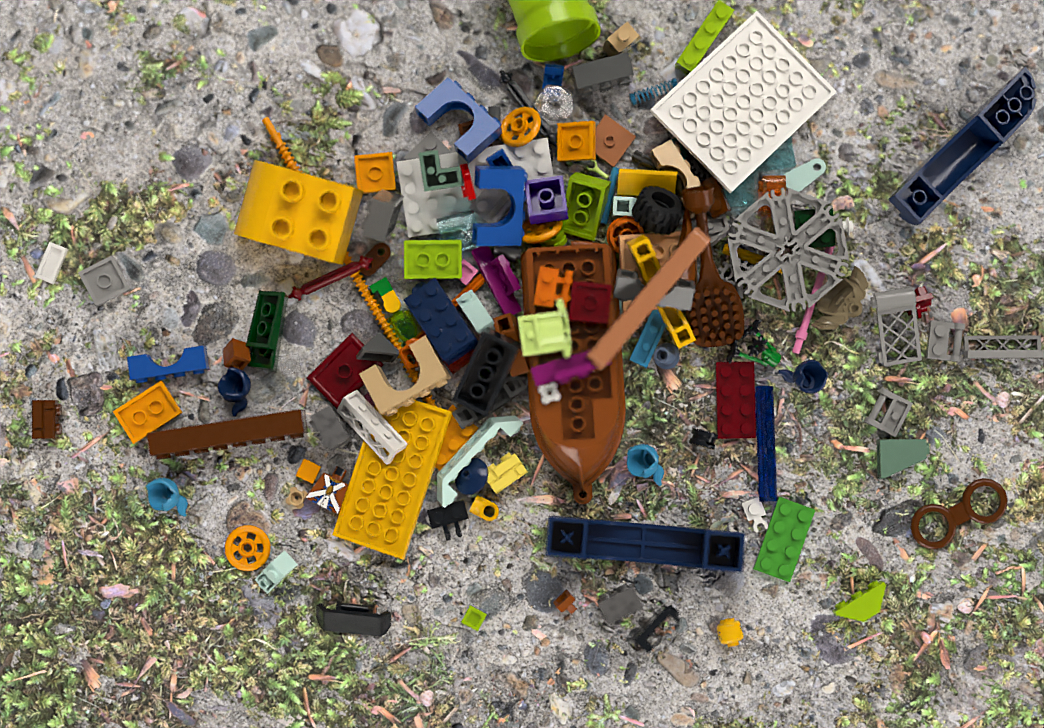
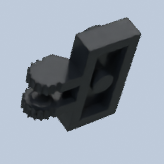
[427,500,469,541]

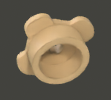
[286,487,308,509]

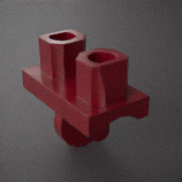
[897,286,933,319]

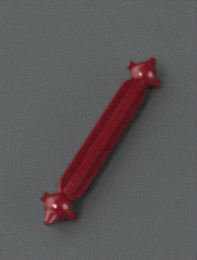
[288,255,374,301]

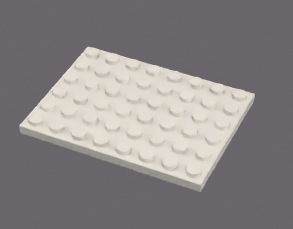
[650,11,837,193]

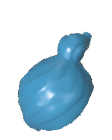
[627,444,664,486]
[146,478,188,517]

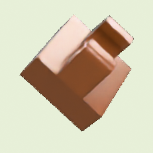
[553,589,577,614]

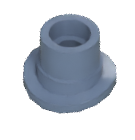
[654,343,680,369]

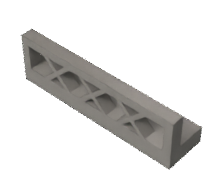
[963,335,1044,359]

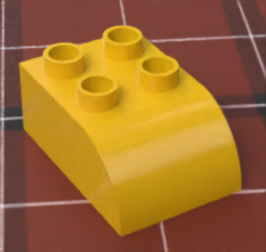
[234,160,363,265]

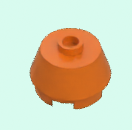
[607,216,644,253]

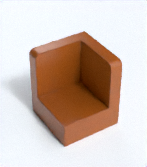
[223,338,251,370]

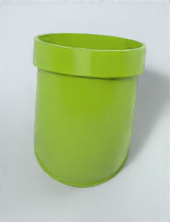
[508,0,601,62]

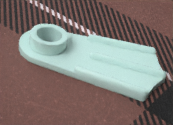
[783,158,826,192]

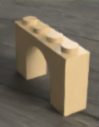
[359,336,451,417]

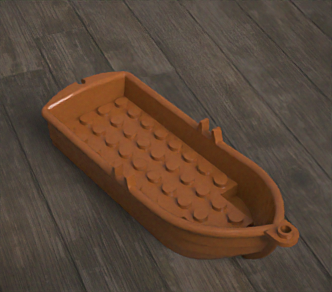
[521,241,626,504]

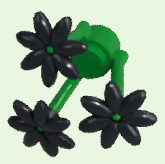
[726,320,781,367]

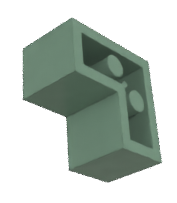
[418,150,463,192]

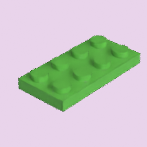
[753,497,815,582]

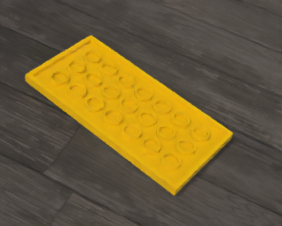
[332,400,453,560]

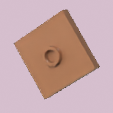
[596,114,636,167]

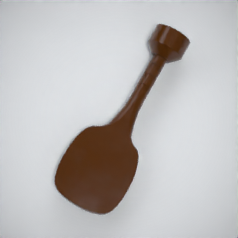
[682,185,745,347]

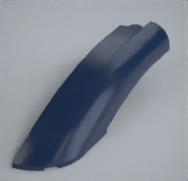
[888,67,1037,225]

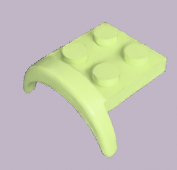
[518,299,572,357]

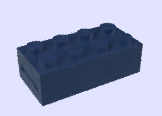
[403,278,478,366]

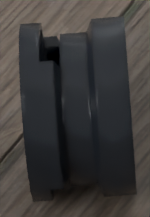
[689,428,718,450]

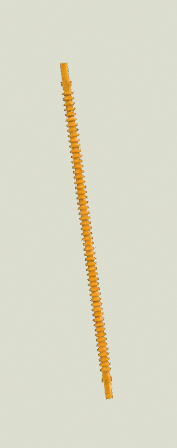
[262,117,449,430]

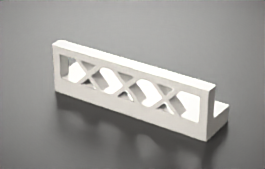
[337,390,408,465]

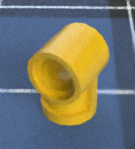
[469,495,499,521]

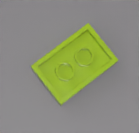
[404,240,462,279]

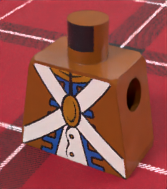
[306,466,349,514]

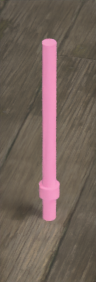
[792,247,834,355]

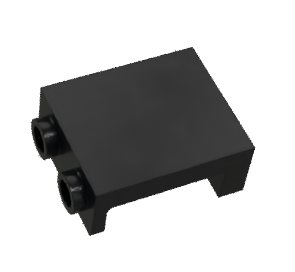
[632,604,681,654]

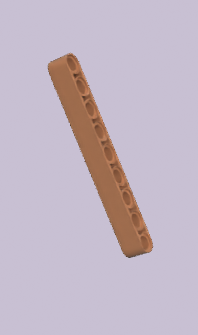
[586,226,711,370]

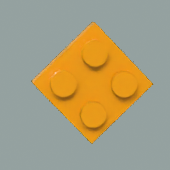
[557,121,596,162]
[354,152,396,194]

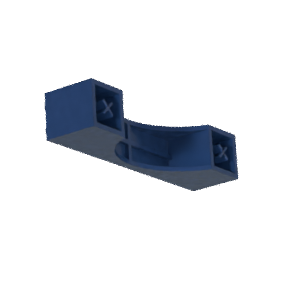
[545,515,745,573]

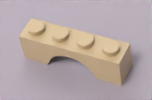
[649,140,701,218]

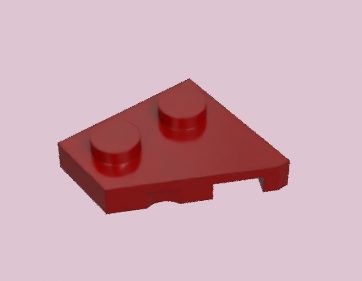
[460,163,476,201]

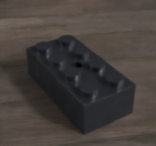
[452,327,522,417]

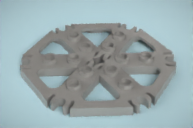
[727,188,849,312]

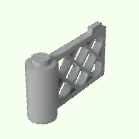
[870,286,922,367]

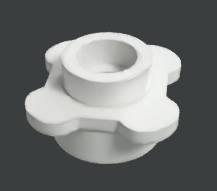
[538,382,561,404]

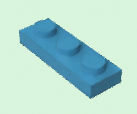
[629,310,666,368]

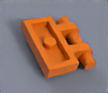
[534,266,574,310]

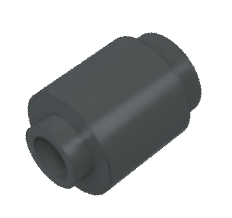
[493,246,522,262]

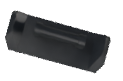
[316,601,392,636]

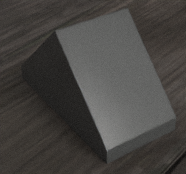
[356,332,399,363]

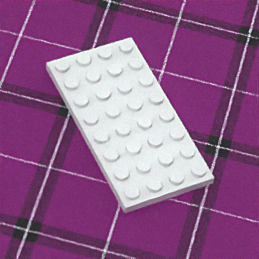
[396,138,553,237]

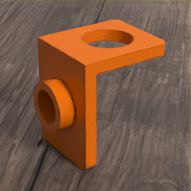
[399,337,422,370]

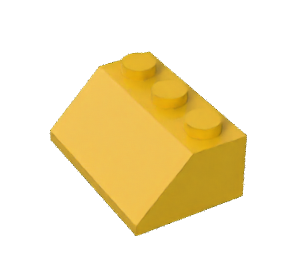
[616,169,677,198]

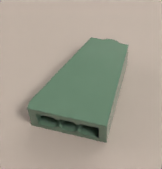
[876,439,930,478]

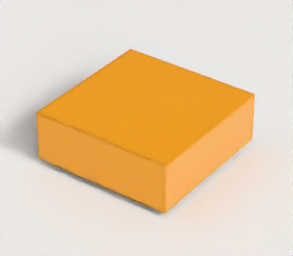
[296,458,322,484]

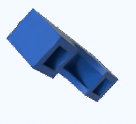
[127,346,209,383]

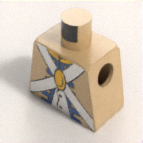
[602,22,642,57]

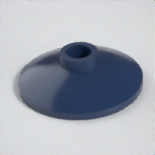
[455,458,488,495]

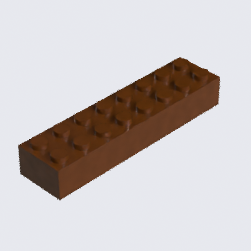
[146,409,308,460]

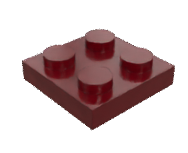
[569,281,612,325]

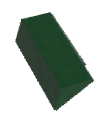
[246,290,288,373]

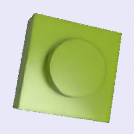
[461,605,487,632]

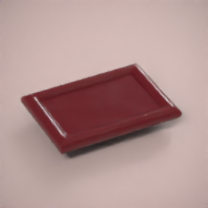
[306,333,384,409]

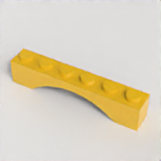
[627,234,696,349]

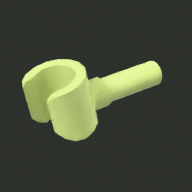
[586,160,609,180]

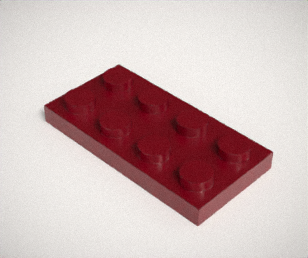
[715,362,756,439]

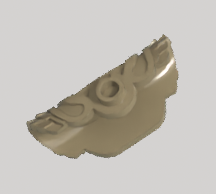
[811,266,868,330]

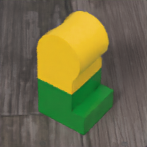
[369,277,401,314]

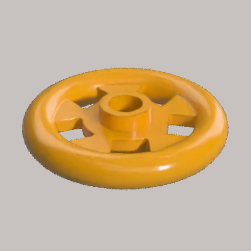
[500,107,541,147]
[522,220,563,244]
[225,525,271,571]

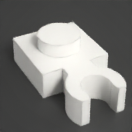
[741,496,768,533]

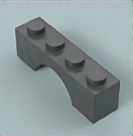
[613,269,695,311]

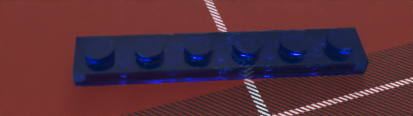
[755,386,777,502]

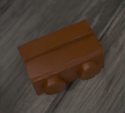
[32,400,62,439]

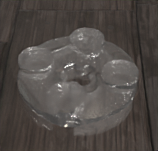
[535,84,574,123]

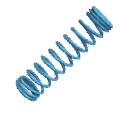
[629,78,678,105]

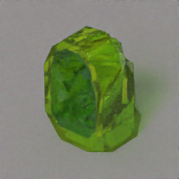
[388,309,417,342]

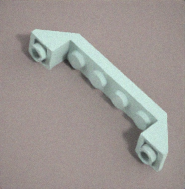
[437,415,523,508]

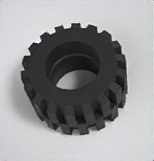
[631,186,685,235]

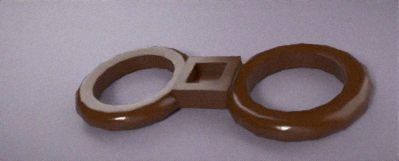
[910,478,1008,550]

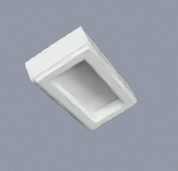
[35,242,69,284]

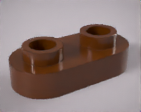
[360,243,391,276]

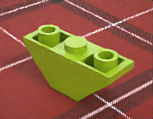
[832,580,886,622]

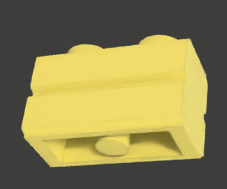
[487,452,528,494]

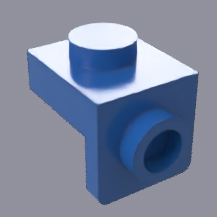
[542,64,564,96]

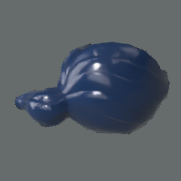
[778,360,829,393]
[218,367,251,417]

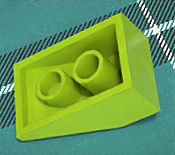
[562,172,612,241]

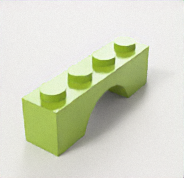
[674,0,735,75]

